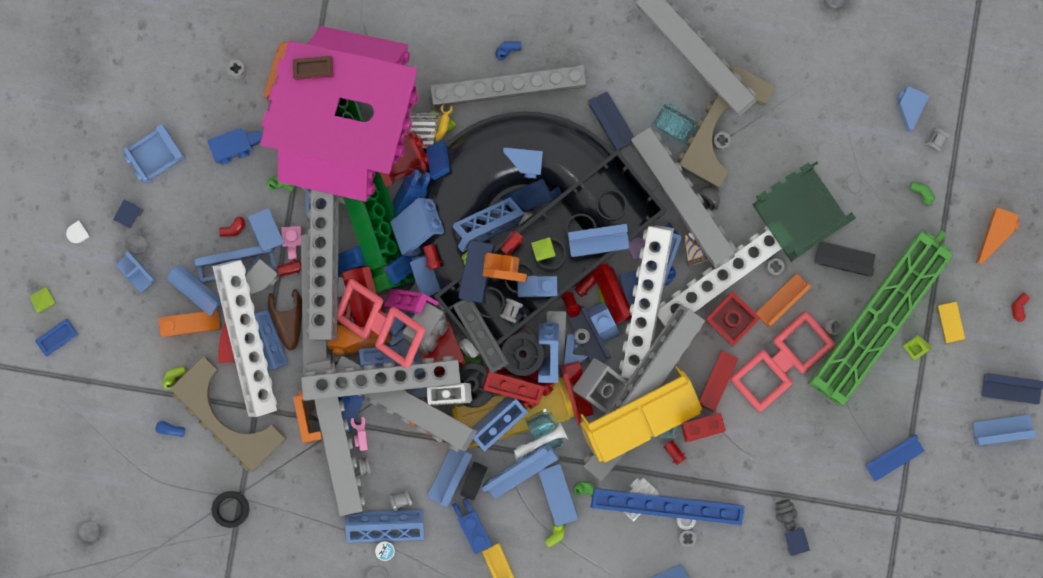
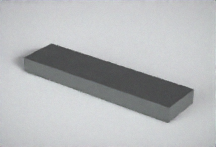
[453,299,509,373]

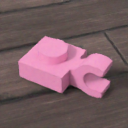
[281,226,302,260]
[350,417,368,451]

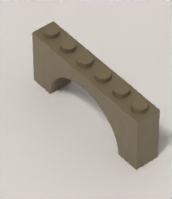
[677,65,775,189]
[170,356,287,471]

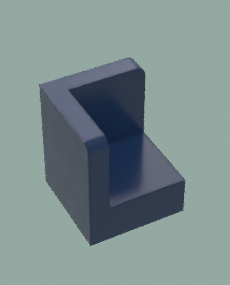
[113,199,144,228]
[785,527,810,556]

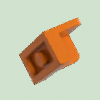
[483,253,527,282]

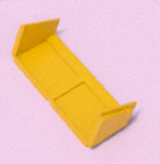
[580,366,702,463]
[452,374,574,449]

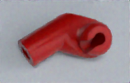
[219,217,245,237]
[1011,292,1030,322]

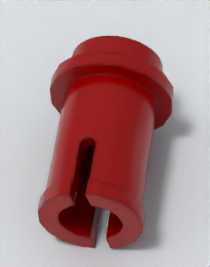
[500,231,523,256]
[423,244,442,270]
[277,259,302,278]
[574,274,597,297]
[562,292,581,317]
[663,440,686,465]

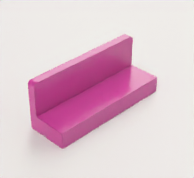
[384,289,439,314]

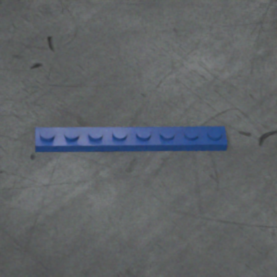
[590,488,745,525]

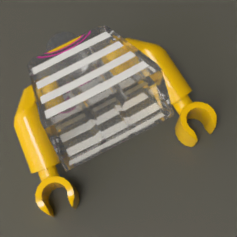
[409,104,453,153]

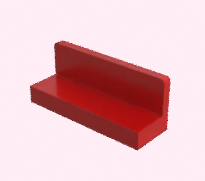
[592,263,632,324]
[342,266,381,327]
[699,350,739,411]
[561,360,594,425]
[482,366,544,405]

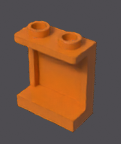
[293,391,323,443]

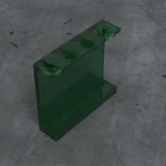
[752,161,856,262]

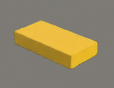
[937,302,965,343]
[482,543,514,578]

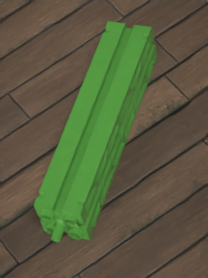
[808,230,953,406]

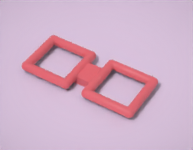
[337,279,425,368]
[730,312,835,412]

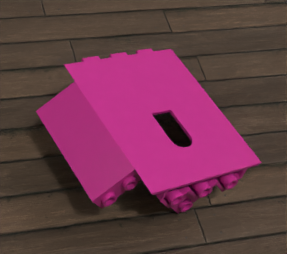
[260,26,419,202]

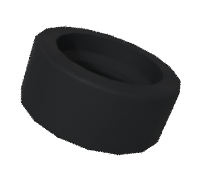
[460,462,488,501]
[211,491,250,528]

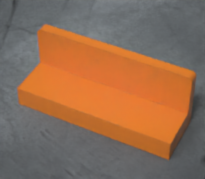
[756,273,812,327]

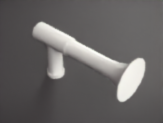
[514,422,568,458]

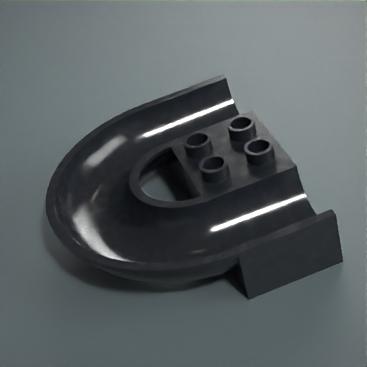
[415,111,667,355]

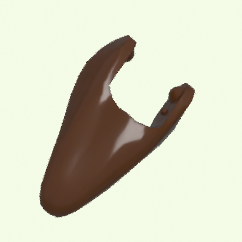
[268,289,302,350]

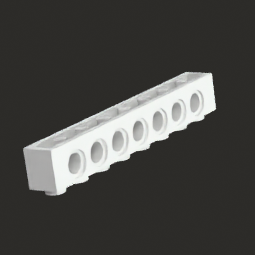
[658,221,793,327]
[619,224,674,379]
[212,260,277,417]

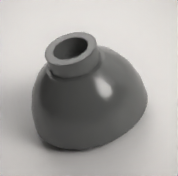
[695,185,720,211]

